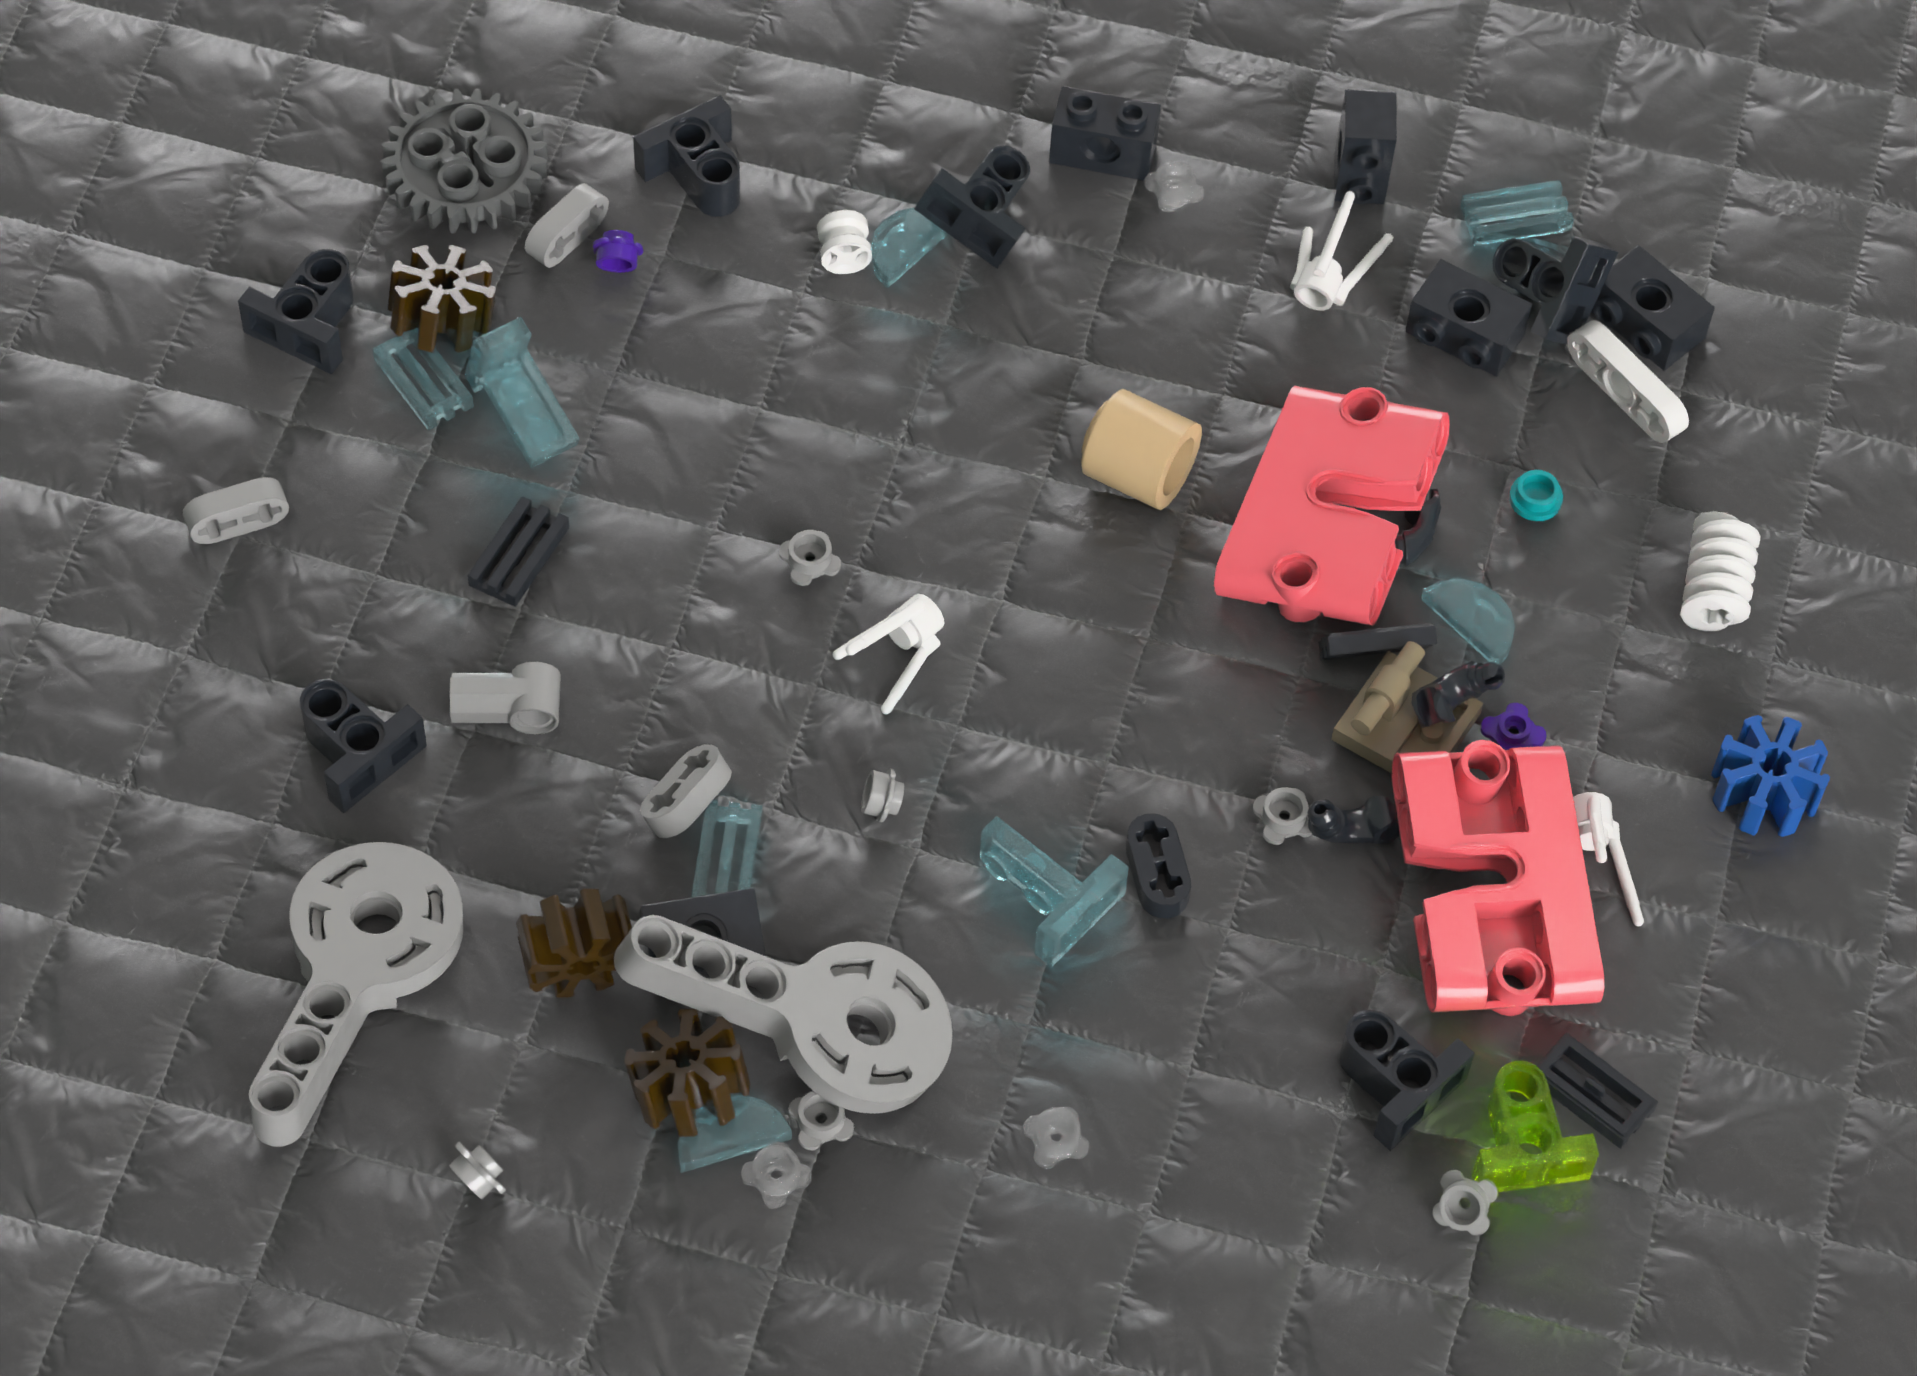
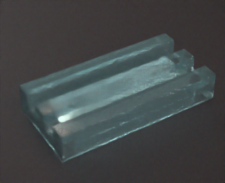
[1460,180,1574,246]
[373,328,474,431]
[691,800,763,898]

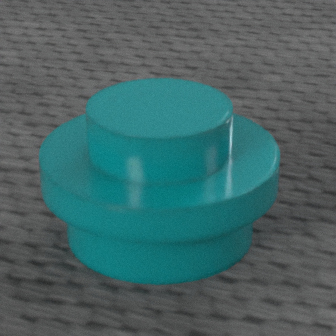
[1509,470,1563,521]

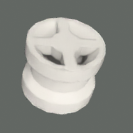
[817,210,872,274]

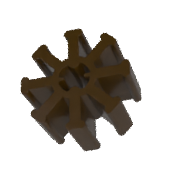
[387,245,496,352]
[516,889,632,998]
[625,1009,751,1137]

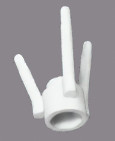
[1290,191,1393,311]
[832,594,944,714]
[1573,792,1644,926]

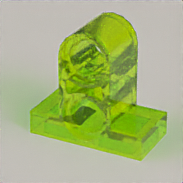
[1472,1060,1599,1192]

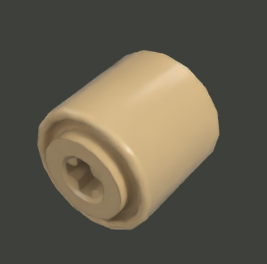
[1081,389,1202,510]

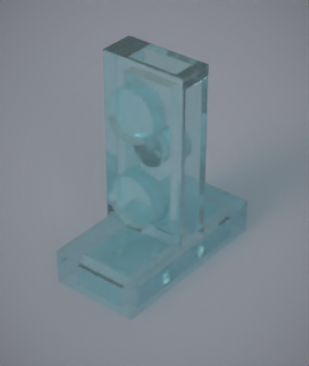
[464,317,580,468]
[980,816,1129,968]

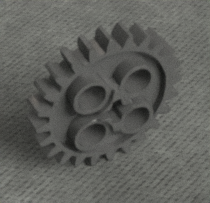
[381,89,548,233]

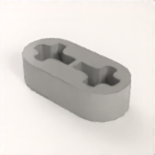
[524,183,609,268]
[183,477,289,544]
[640,744,732,838]

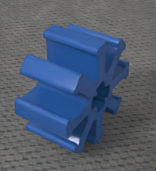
[1711,715,1830,837]

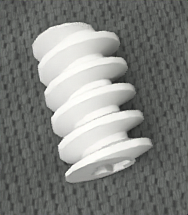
[1680,511,1761,631]

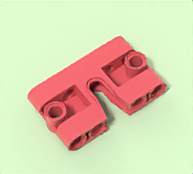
[1214,386,1450,626]
[1392,740,1604,1016]

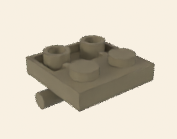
[1331,641,1483,773]

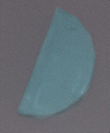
[871,207,948,288]
[1421,579,1515,665]
[678,1095,792,1173]

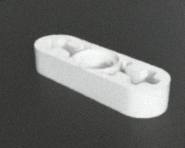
[1567,320,1689,443]

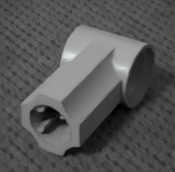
[450,662,561,735]

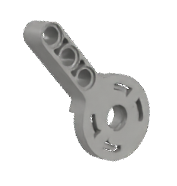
[249,842,463,1147]
[614,915,952,1114]

